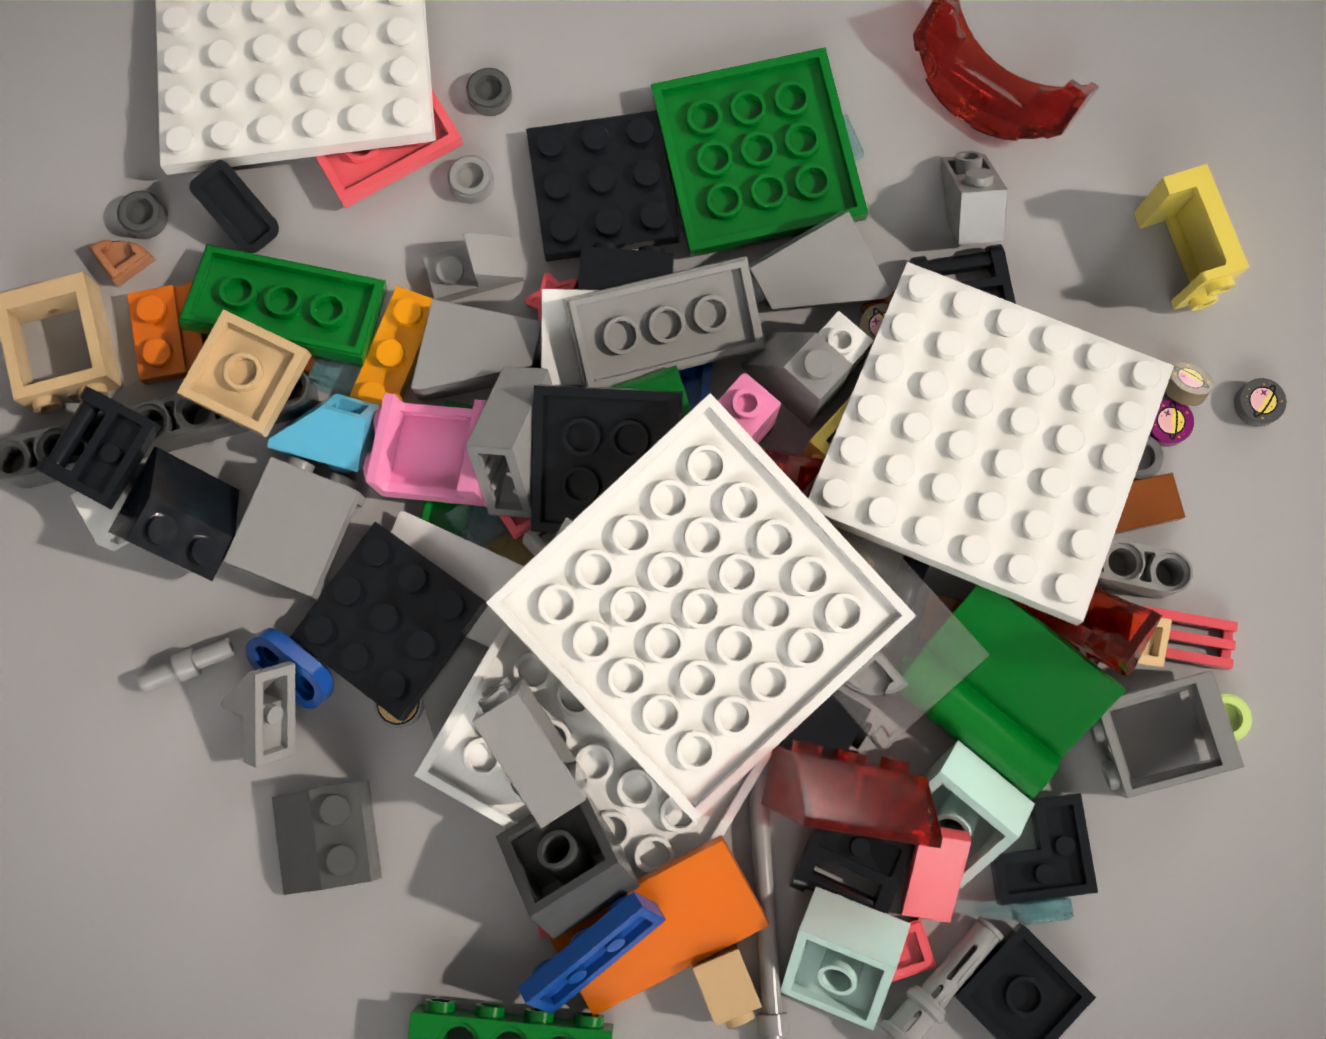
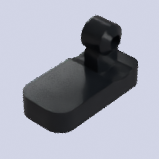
[189,160,279,253]

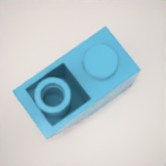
[267,394,381,473]

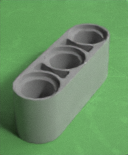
[1096,538,1193,599]

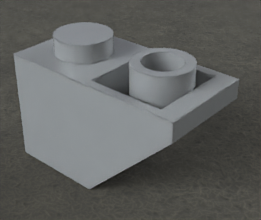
[941,151,1008,245]

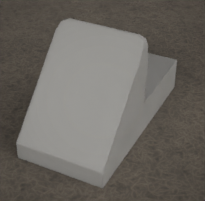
[423,232,524,302]
[221,661,295,768]

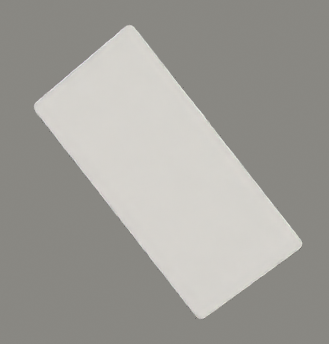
[391,511,524,648]

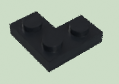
[990,793,1098,906]

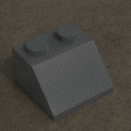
[272,781,382,895]
[496,792,640,939]

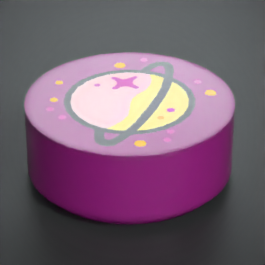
[1149,398,1194,447]

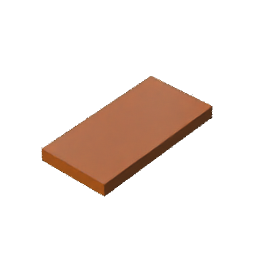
[546,835,769,1016]

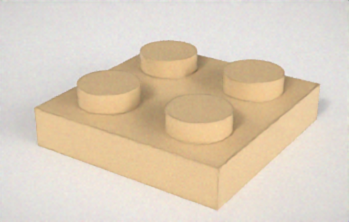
[177,309,312,438]

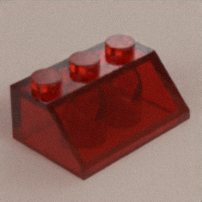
[761,739,943,849]

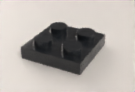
[954,923,1096,1039]

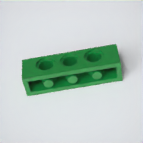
[408,998,614,1039]

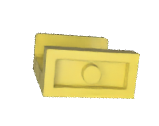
[1134,164,1249,311]

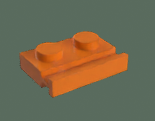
[127,281,206,385]

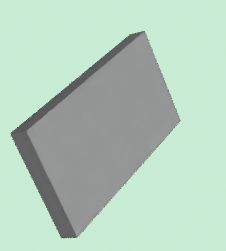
[562,256,766,387]

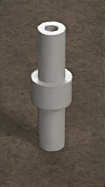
[137,637,235,692]

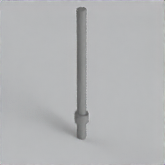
[748,772,788,1039]

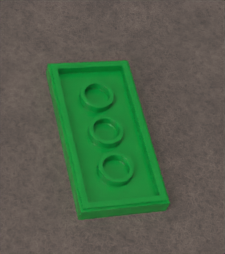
[178,244,387,366]

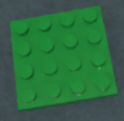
[651,47,868,258]

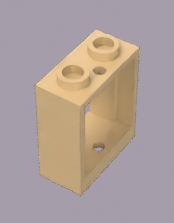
[0,271,123,414]

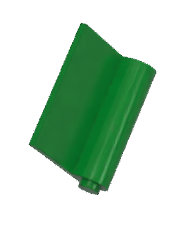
[895,585,1126,800]

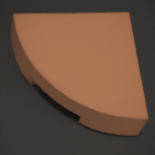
[87,239,156,287]

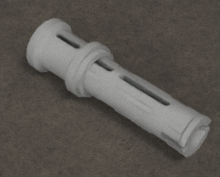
[878,916,1004,1039]

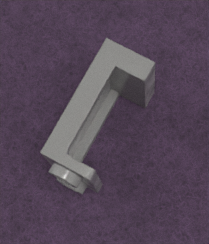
[223,455,366,600]

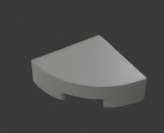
[843,650,909,697]

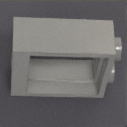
[1089,671,1245,798]
[472,677,587,828]

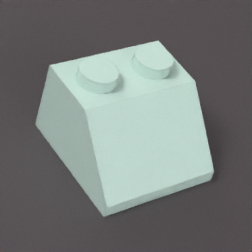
[885,740,1035,889]
[781,886,911,1031]

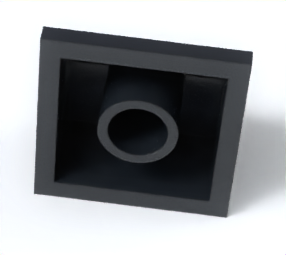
[108,446,239,581]

